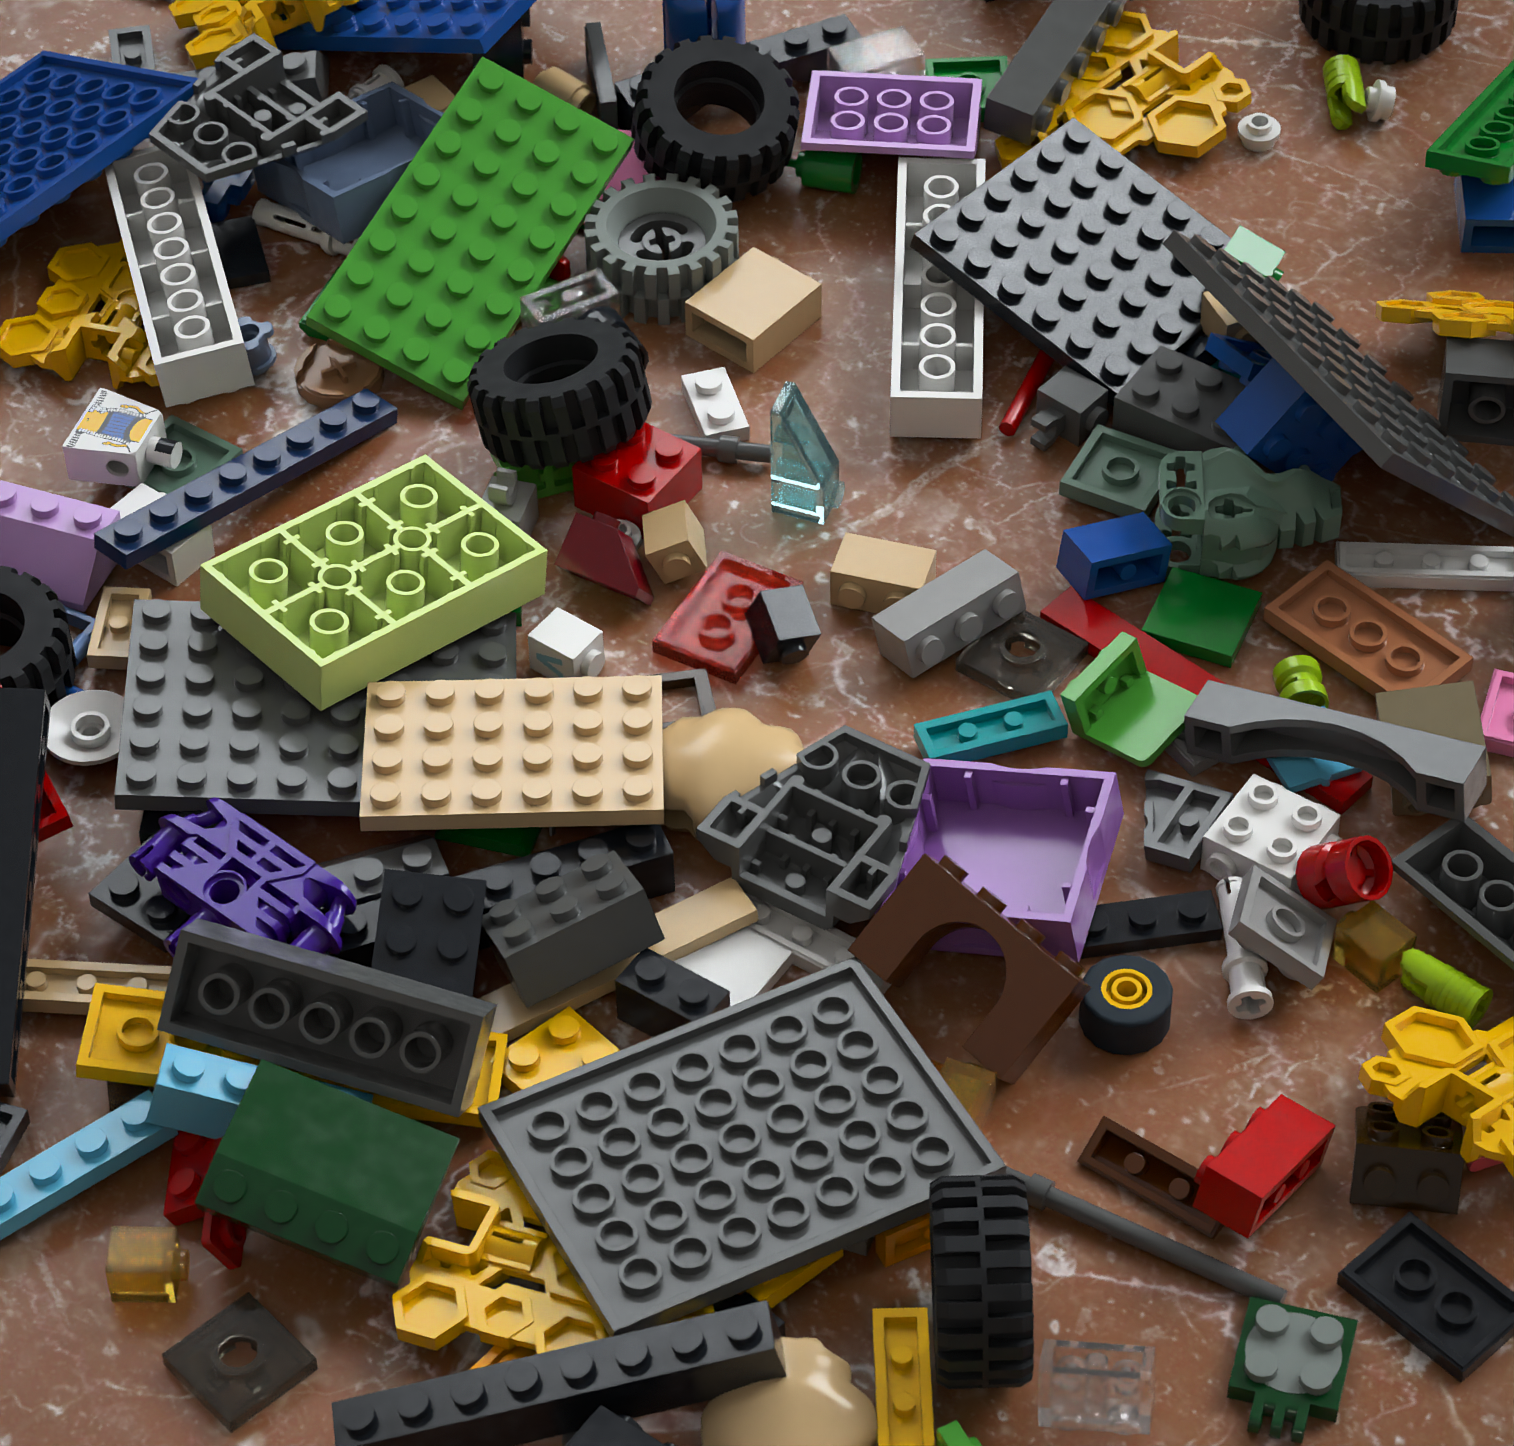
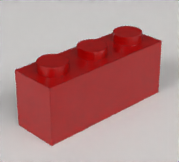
[1192,1094,1336,1239]

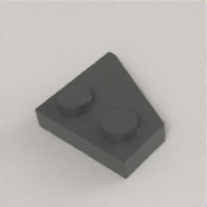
[1144,769,1234,873]

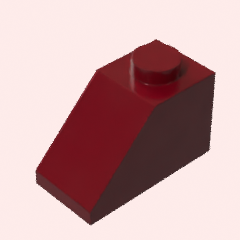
[554,511,654,606]

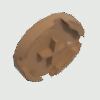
[294,339,385,409]

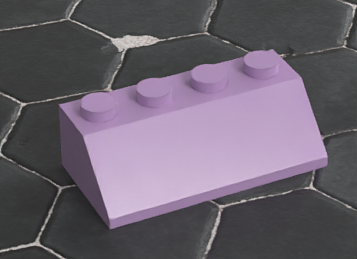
[0,480,121,612]

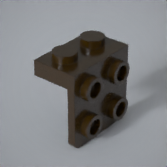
[1350,1102,1464,1215]

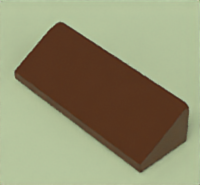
[1078,1115,1225,1239]

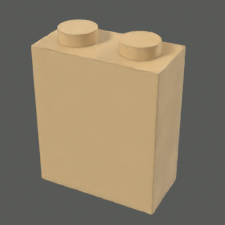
[685,247,822,373]

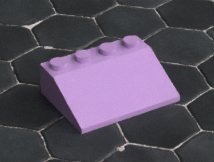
[801,70,982,159]

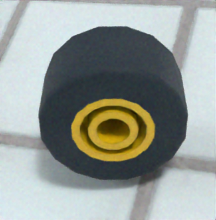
[1079,955,1173,1055]

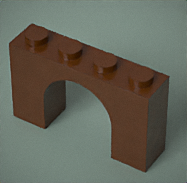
[847,853,1092,1084]

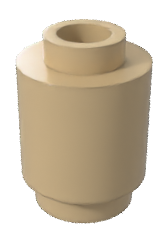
[533,66,596,115]

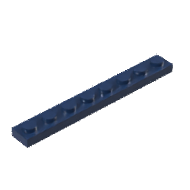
[94,388,398,570]

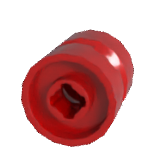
[1296,835,1393,910]

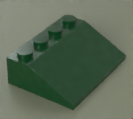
[194,1059,460,1290]

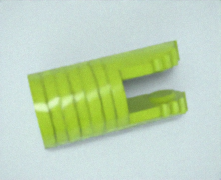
[1322,55,1367,130]
[1400,948,1493,1029]

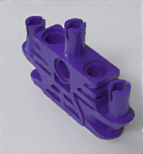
[129,797,357,958]

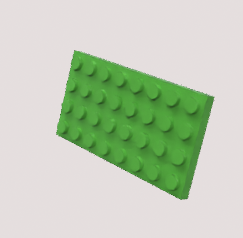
[306,56,634,410]

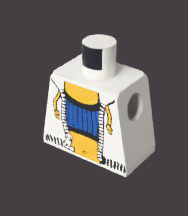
[62,388,183,487]

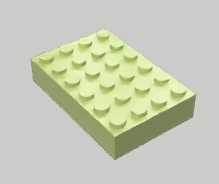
[200,454,548,711]

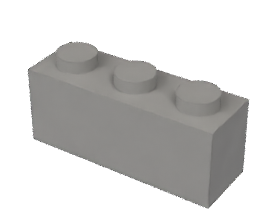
[871,549,1027,678]

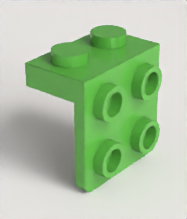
[1060,631,1198,767]

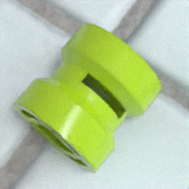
[1272,655,1329,708]

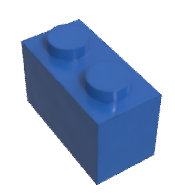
[1056,512,1173,600]

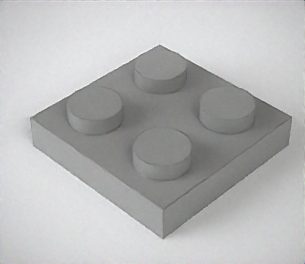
[1228,865,1337,990]

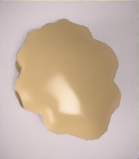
[663,708,804,841]
[701,1337,877,1446]

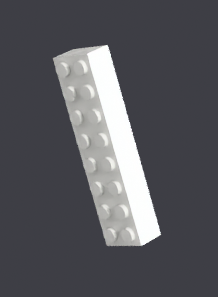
[104,146,255,408]
[890,157,985,439]

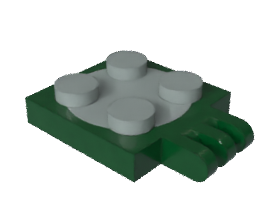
[1227,1296,1358,1444]

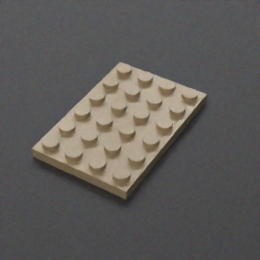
[359,675,664,831]

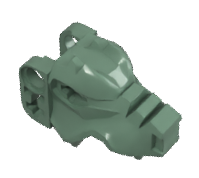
[1154,446,1342,580]

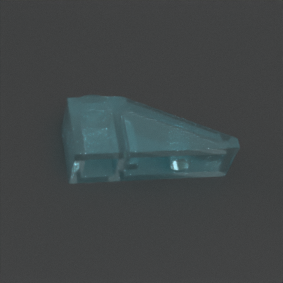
[770,381,845,525]

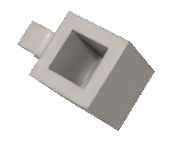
[482,467,539,536]

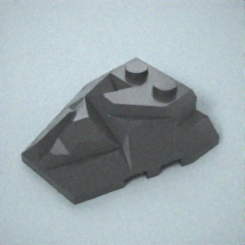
[149,33,368,183]
[696,725,930,930]

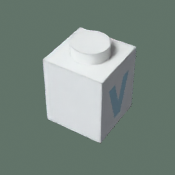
[528,607,605,678]

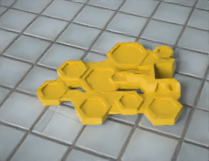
[168,0,359,69]
[995,11,1251,169]
[0,238,159,390]
[1376,290,1514,338]
[1358,1006,1514,1178]
[392,1150,714,1354]

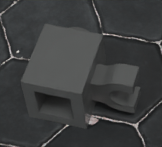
[1030,366,1109,452]

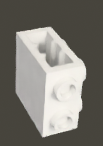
[1200,773,1343,896]

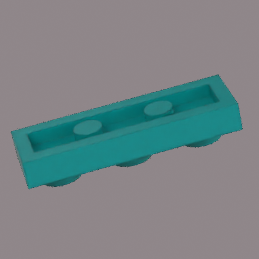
[913,690,1068,761]

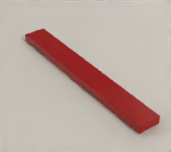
[1040,586,1373,815]

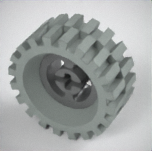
[584,173,739,325]

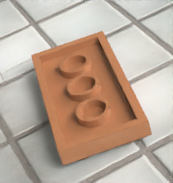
[1263,560,1474,697]

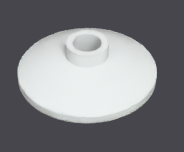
[47,690,124,766]

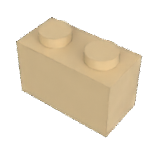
[830,532,937,614]

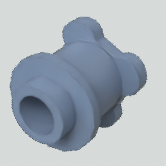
[238,316,277,375]

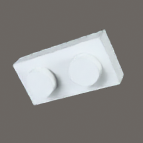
[681,367,749,441]

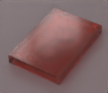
[652,550,804,685]

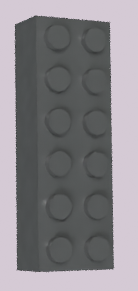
[157,918,497,1118]

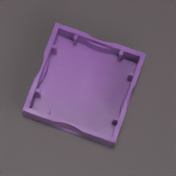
[875,758,1124,963]

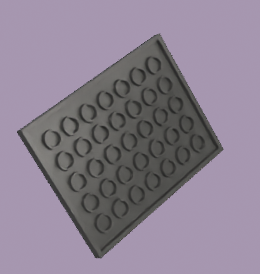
[1163,230,1514,537]
[114,599,516,817]
[478,957,1006,1337]

